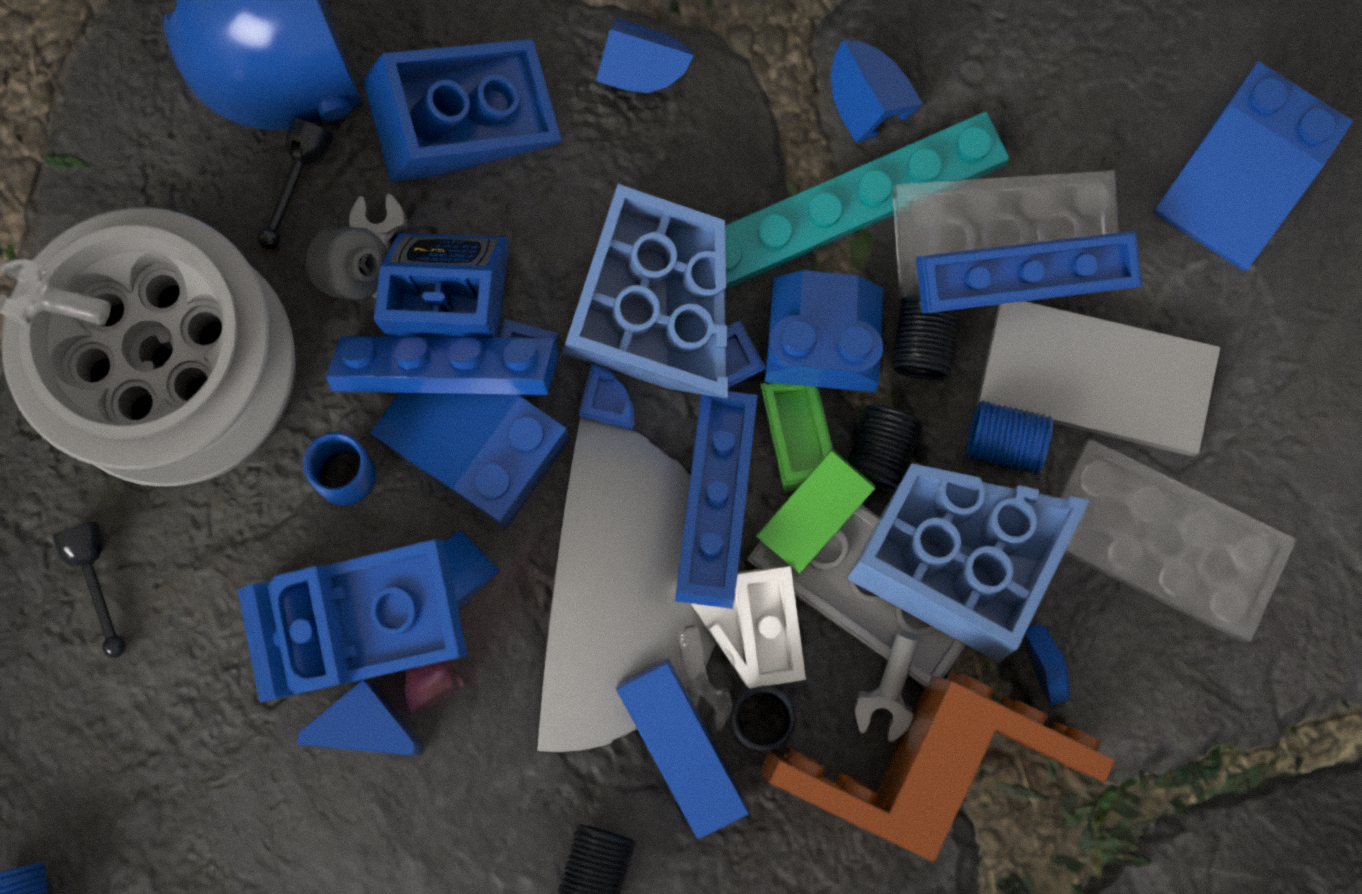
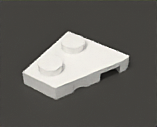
[690,565,806,689]

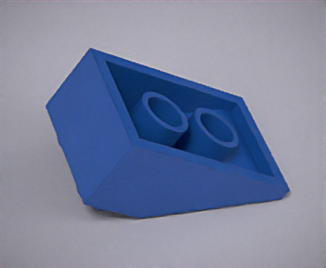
[363,39,562,182]
[1153,61,1353,272]
[369,393,571,529]

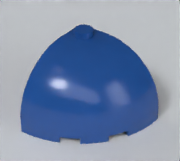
[163,0,363,129]

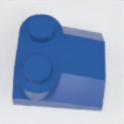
[765,270,883,392]

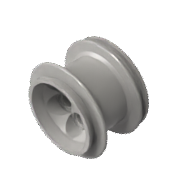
[1,208,296,487]

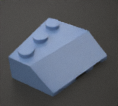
[562,184,728,399]
[846,463,1090,663]

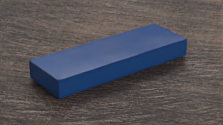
[616,658,749,840]

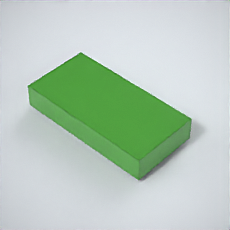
[760,382,833,493]
[756,449,875,574]

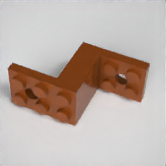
[760,671,1115,862]

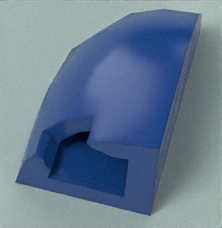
[596,18,694,93]
[830,40,923,143]

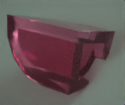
[404,660,465,715]

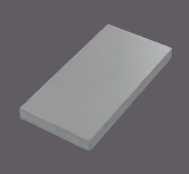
[976,301,1220,457]
[746,504,966,688]

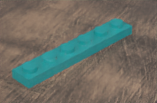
[725,111,1010,290]

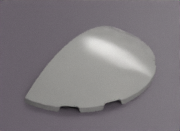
[537,418,717,752]

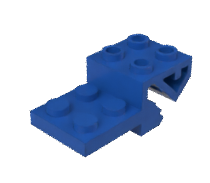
[237,539,468,702]

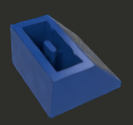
[374,233,509,338]

